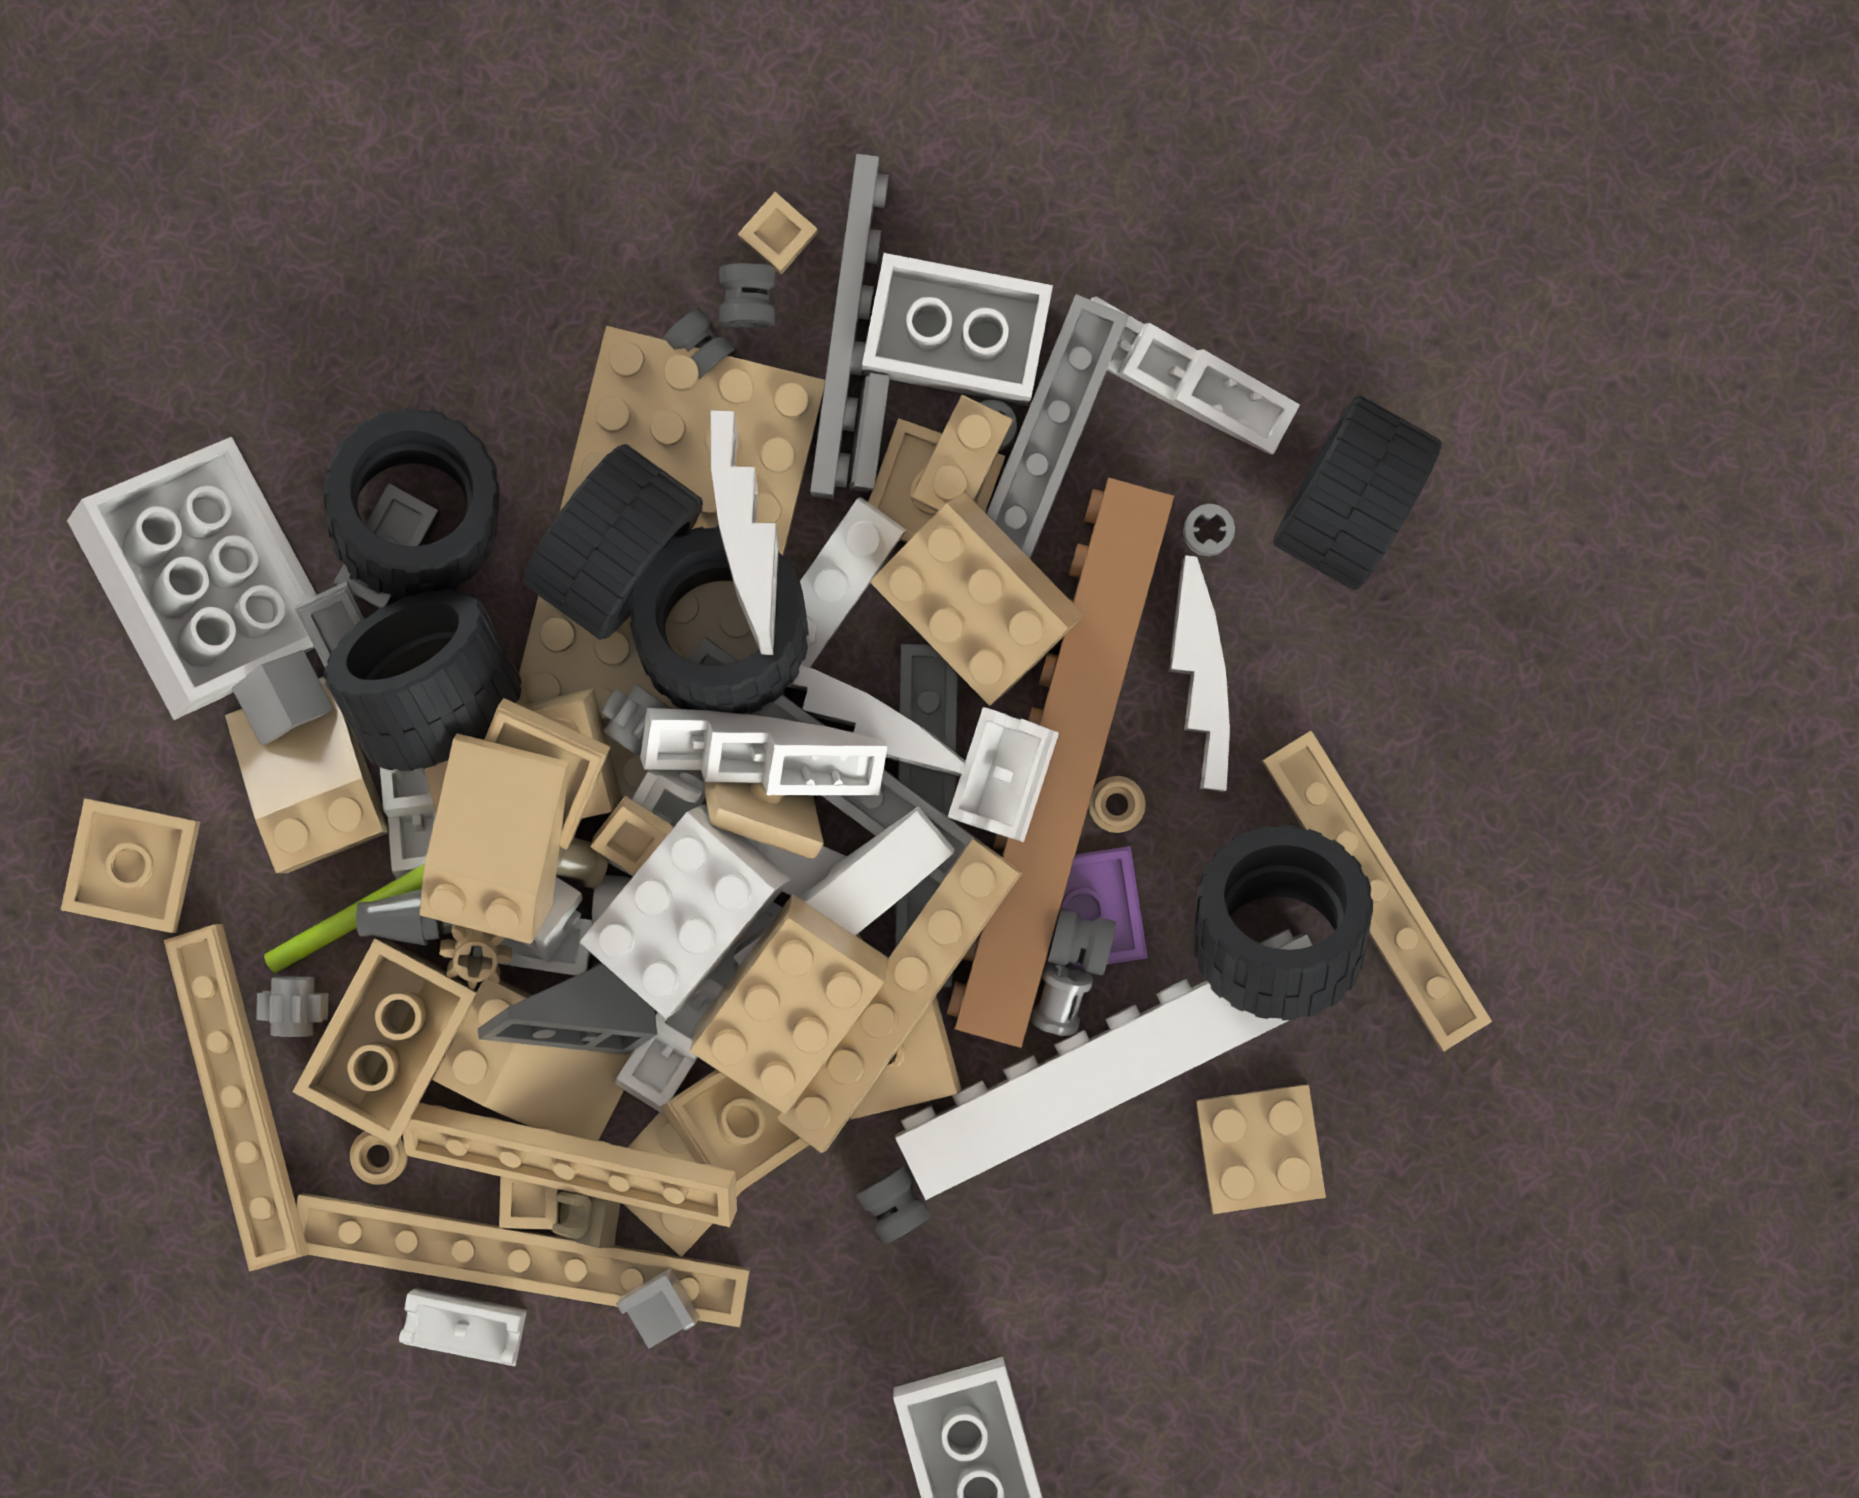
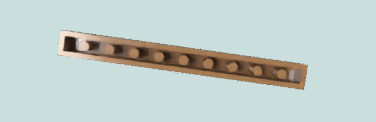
[947,477,1174,1048]

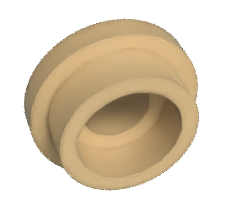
[1089,776,1145,833]
[350,1131,408,1185]

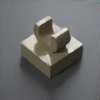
[552,1190,621,1248]

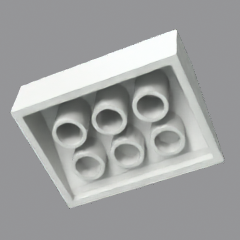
[67,437,317,720]

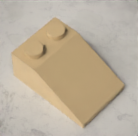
[225,676,389,873]
[419,733,570,944]
[432,978,634,1141]

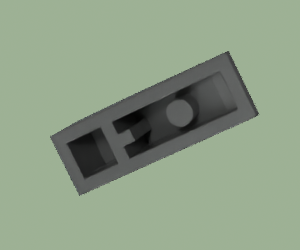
[478,963,657,1055]

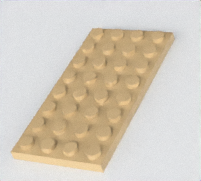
[516,326,825,806]

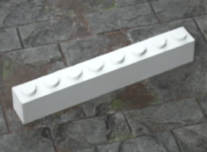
[895,929,1313,1200]

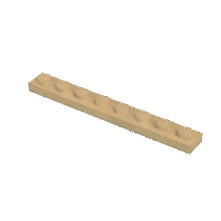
[296,1193,750,1327]

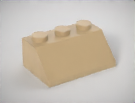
[293,938,478,1146]

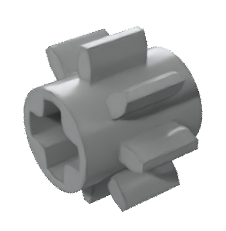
[601,684,671,756]
[256,976,329,1037]

